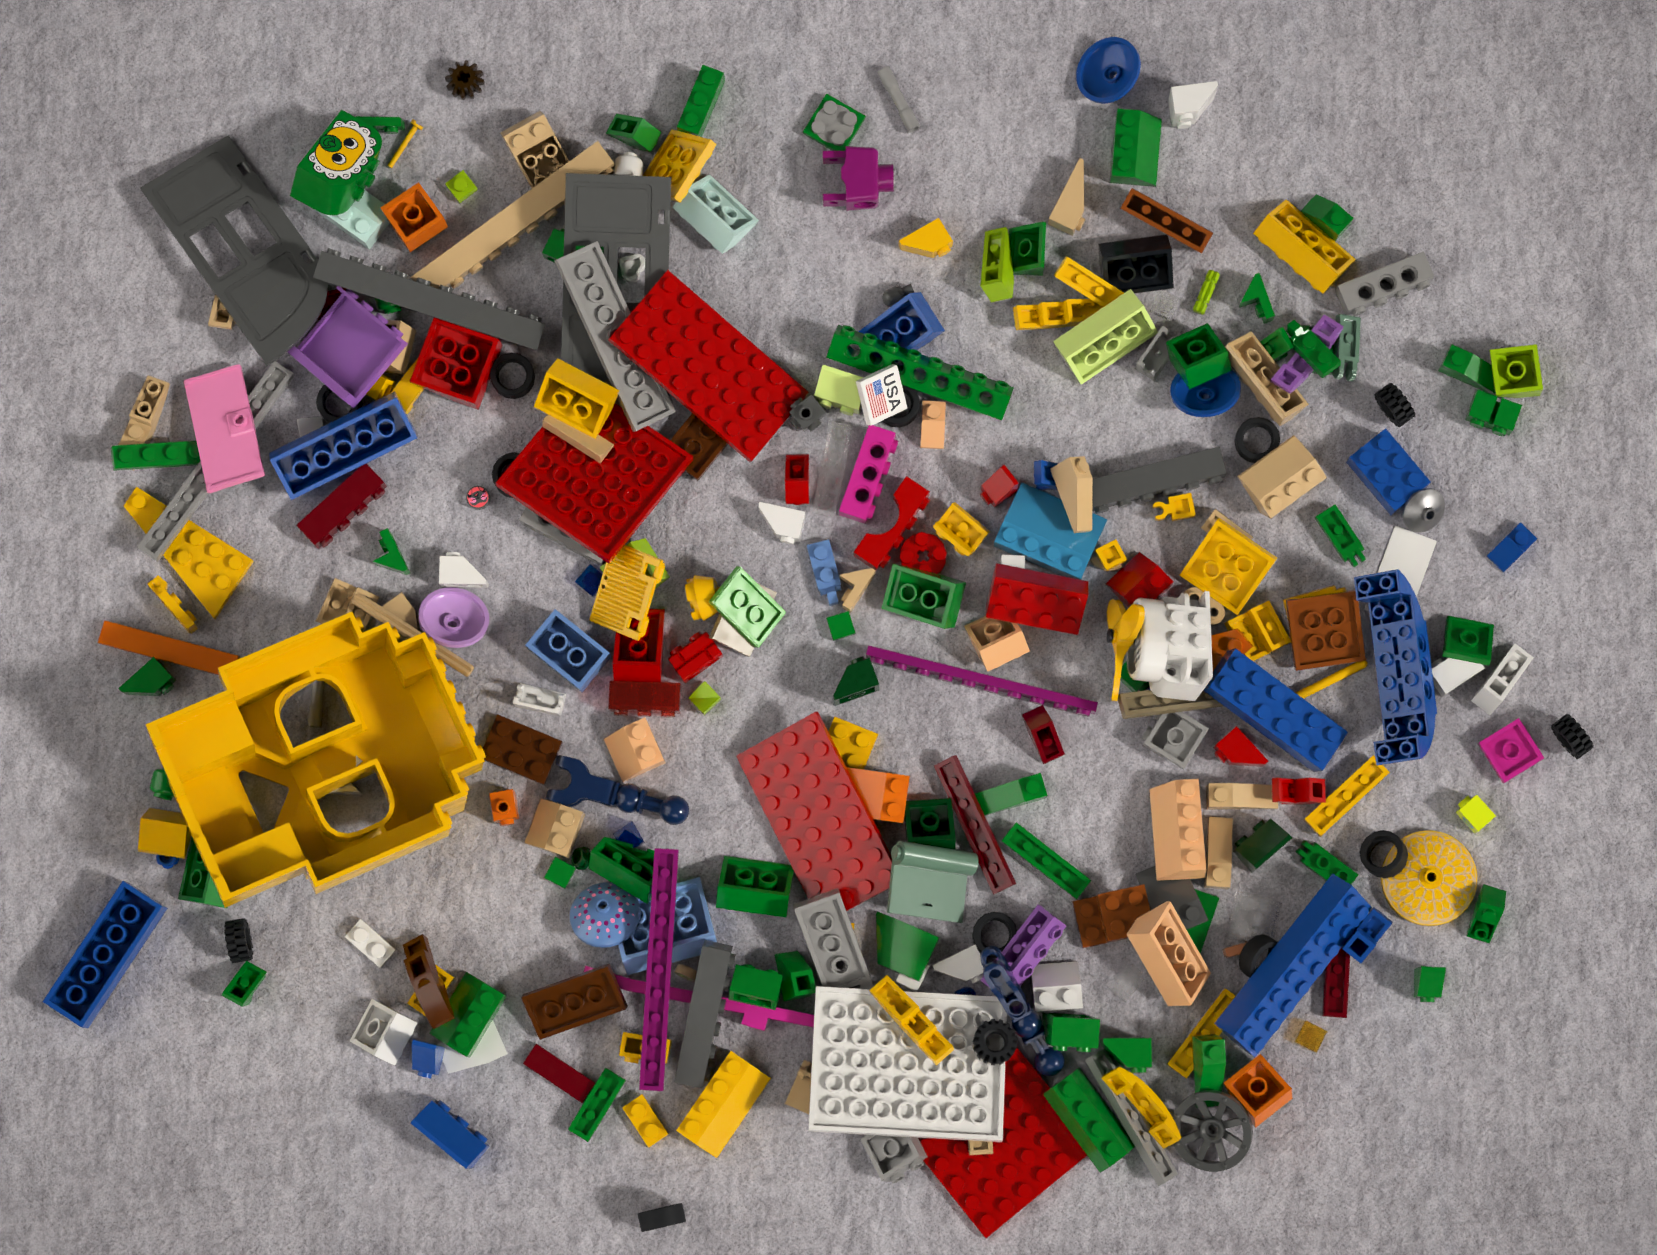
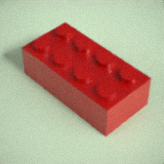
[986,563,1088,635]

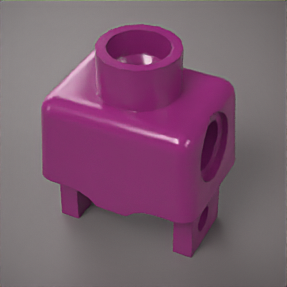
[823,146,894,211]

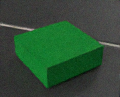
[826,611,856,641]
[544,857,577,889]

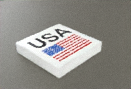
[856,364,907,426]

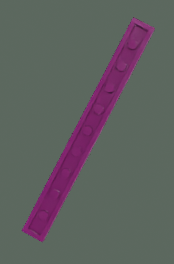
[866,645,1098,717]
[639,848,679,1091]

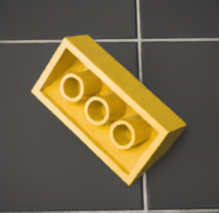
[1253,199,1356,294]
[676,1051,771,1158]

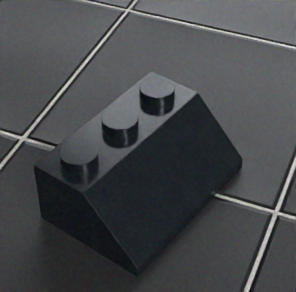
[1098,234,1174,293]

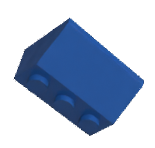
[411,1100,489,1169]

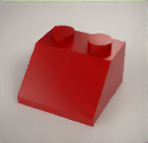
[1105,552,1174,608]

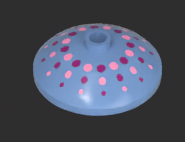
[570,882,641,948]

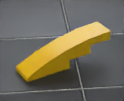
[1013,299,1103,330]
[869,975,954,1065]

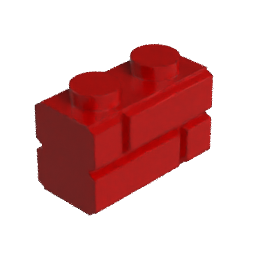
[668,631,723,683]

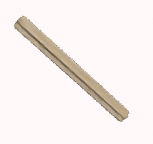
[352,593,474,677]

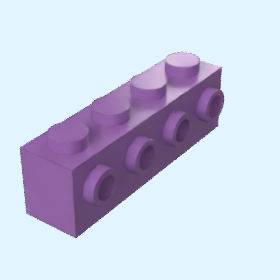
[980,904,1066,988]

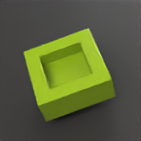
[445,170,478,203]

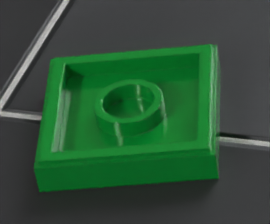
[1442,616,1494,666]

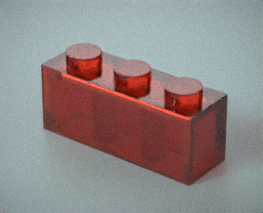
[608,681,682,718]

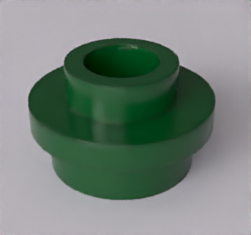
[571,847,591,871]

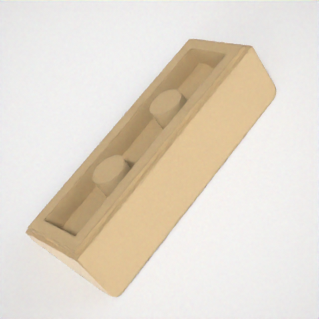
[542,415,614,464]

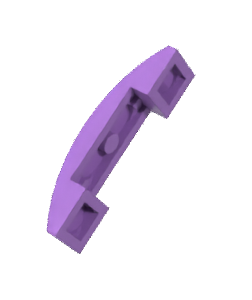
[1271,315,1344,393]

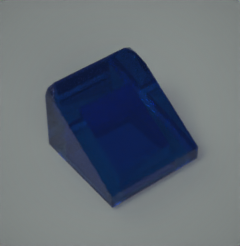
[613,821,645,848]

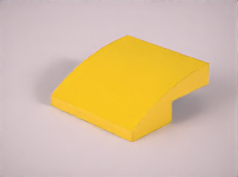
[1224,601,1291,662]

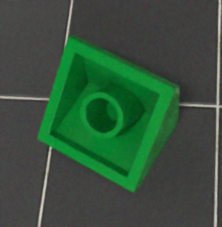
[1009,222,1046,276]

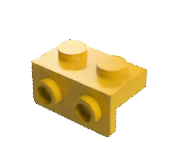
[932,502,990,556]

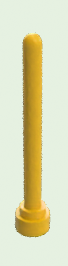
[1295,661,1368,699]

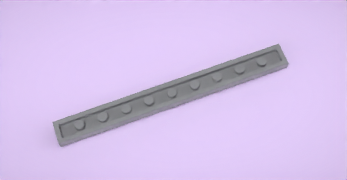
[137,361,295,562]

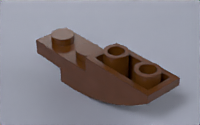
[403,934,454,1029]

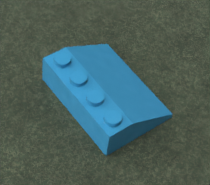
[994,482,1107,580]

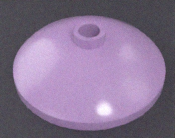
[418,587,489,648]

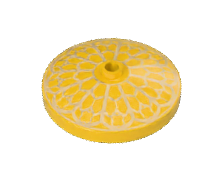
[1380,831,1477,926]

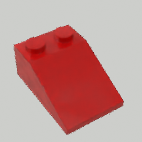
[613,609,665,683]

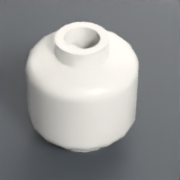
[613,152,644,176]

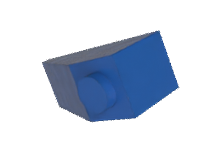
[412,1040,445,1079]

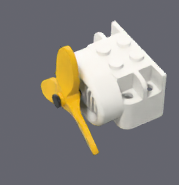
[1106,591,1213,701]

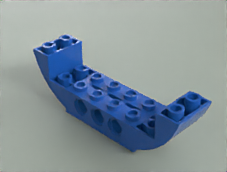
[1354,569,1437,766]

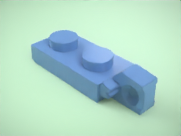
[807,539,841,606]

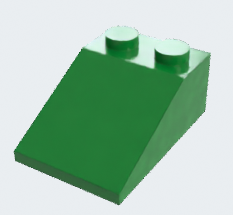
[881,563,966,629]

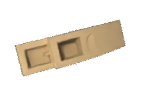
[111,375,170,471]

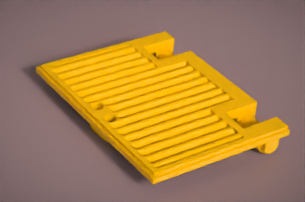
[589,545,665,641]

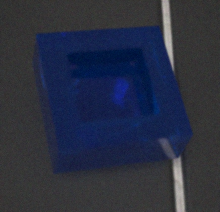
[575,564,602,598]

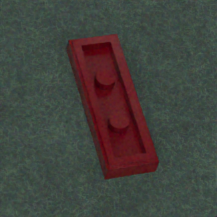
[1322,946,1350,1018]
[523,1044,596,1103]

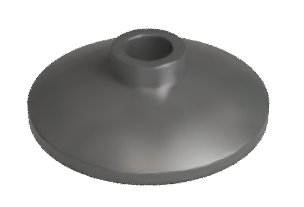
[1402,488,1445,533]

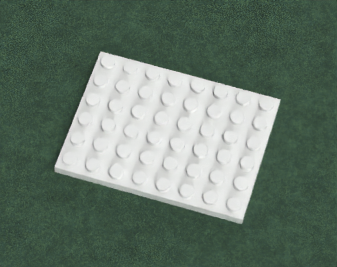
[808,986,1007,1142]

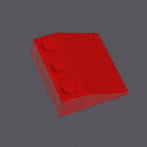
[409,317,503,410]

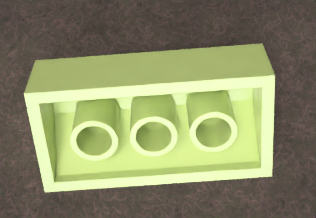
[1053,289,1158,385]

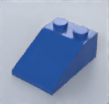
[858,292,945,363]

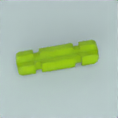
[1193,270,1220,315]

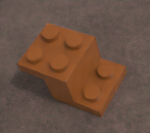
[1072,884,1150,948]

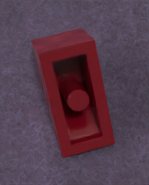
[1022,705,1065,764]

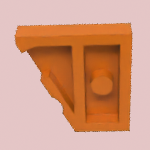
[1211,628,1253,671]

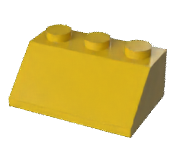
[534,358,620,439]

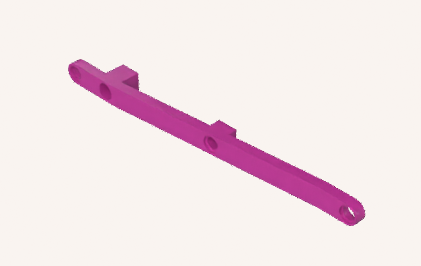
[583,966,814,1031]

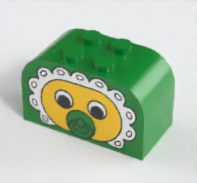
[290,109,382,215]

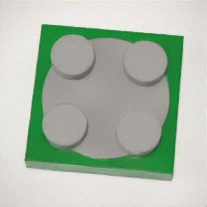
[803,94,866,151]

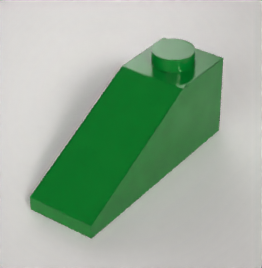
[1438,344,1504,399]
[975,773,1048,816]
[1192,1034,1226,1108]

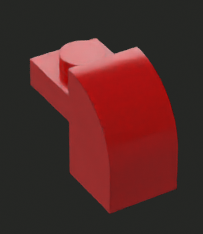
[1272,778,1326,805]

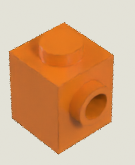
[489,789,519,826]

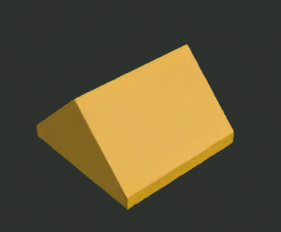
[138,808,191,859]

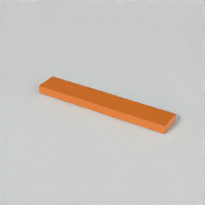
[98,620,240,675]

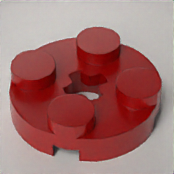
[900,532,947,574]

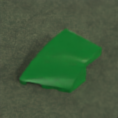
[876,911,939,982]

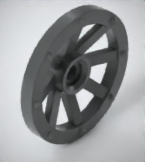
[1173,1090,1253,1172]

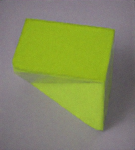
[688,681,721,715]

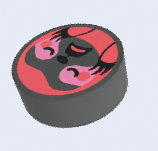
[466,486,490,510]

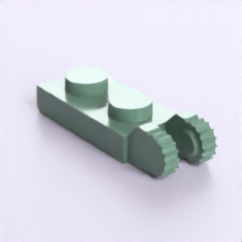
[1333,314,1361,382]

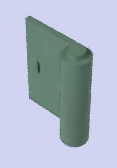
[887,841,978,923]

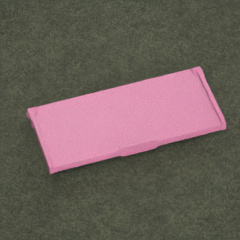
[183,364,265,493]

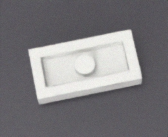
[345,919,397,968]

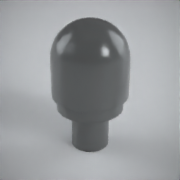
[882,284,914,307]

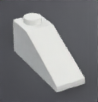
[1471,643,1534,715]

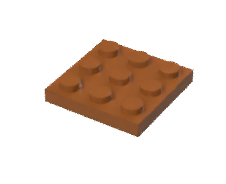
[1286,590,1366,671]

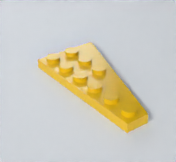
[124,487,254,620]

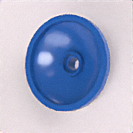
[1076,37,1141,104]
[1170,369,1241,417]

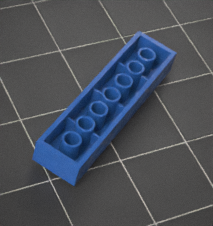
[1214,873,1372,1058]

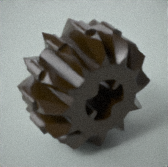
[445,60,485,100]

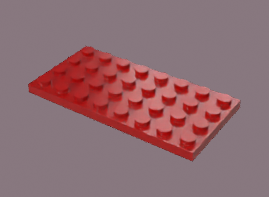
[608,270,809,462]
[736,712,892,911]

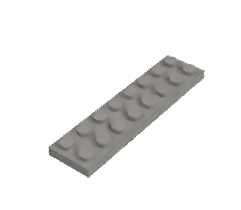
[555,241,676,432]

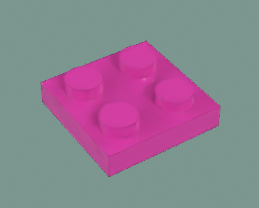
[1477,718,1544,784]

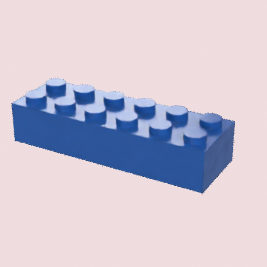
[269,391,417,500]
[1203,648,1348,772]
[43,881,168,1028]

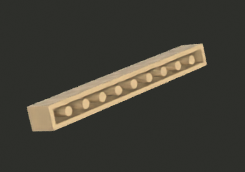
[411,141,615,289]

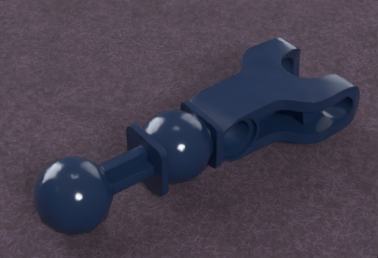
[545,755,689,825]
[980,946,1064,1077]

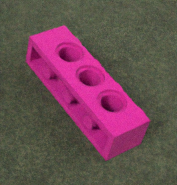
[839,425,899,524]

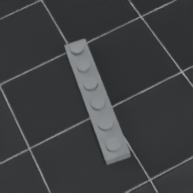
[1085,1048,1178,1186]

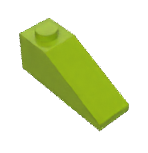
[980,227,1014,302]

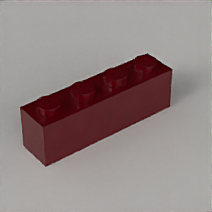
[296,463,387,549]

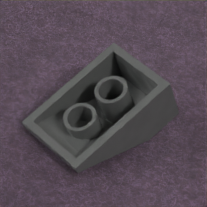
[1135,866,1208,930]

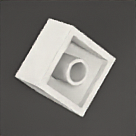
[1168,81,1218,129]
[1031,961,1083,1013]
[350,999,417,1065]

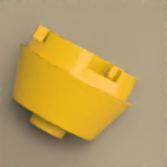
[685,575,721,621]

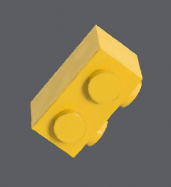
[619,1032,672,1064]

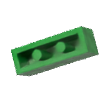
[677,65,725,137]

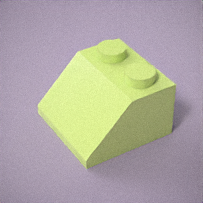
[814,365,863,416]

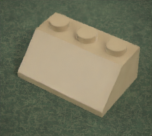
[1237,435,1327,519]

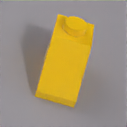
[899,218,953,258]

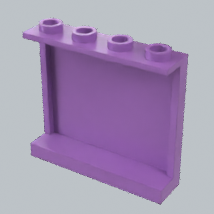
[288,286,408,408]

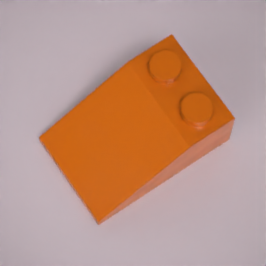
[846,767,910,823]

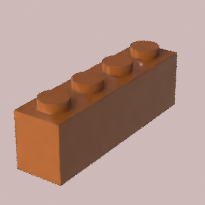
[1120,188,1213,253]

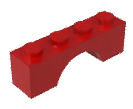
[853,476,931,572]

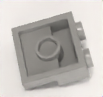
[1142,712,1209,770]
[860,1135,928,1183]

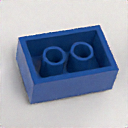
[1346,428,1431,516]

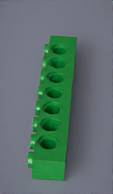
[826,325,1014,420]

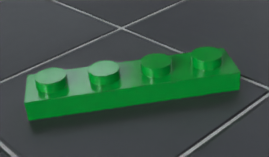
[111,441,201,471]
[1001,822,1091,900]

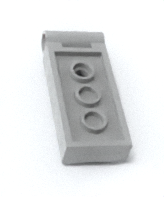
[793,888,874,989]

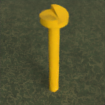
[387,119,423,168]

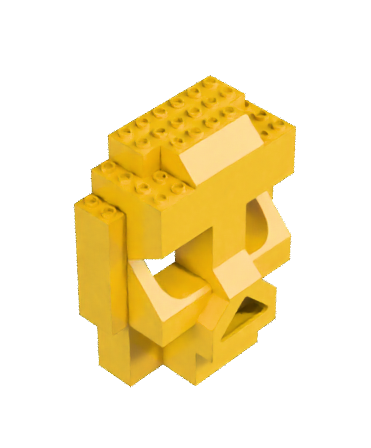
[145,612,486,908]

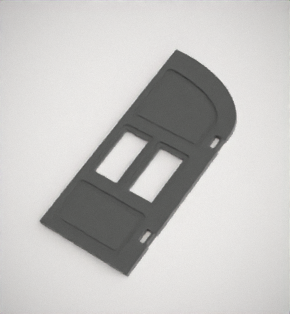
[140,135,328,366]
[561,173,671,386]

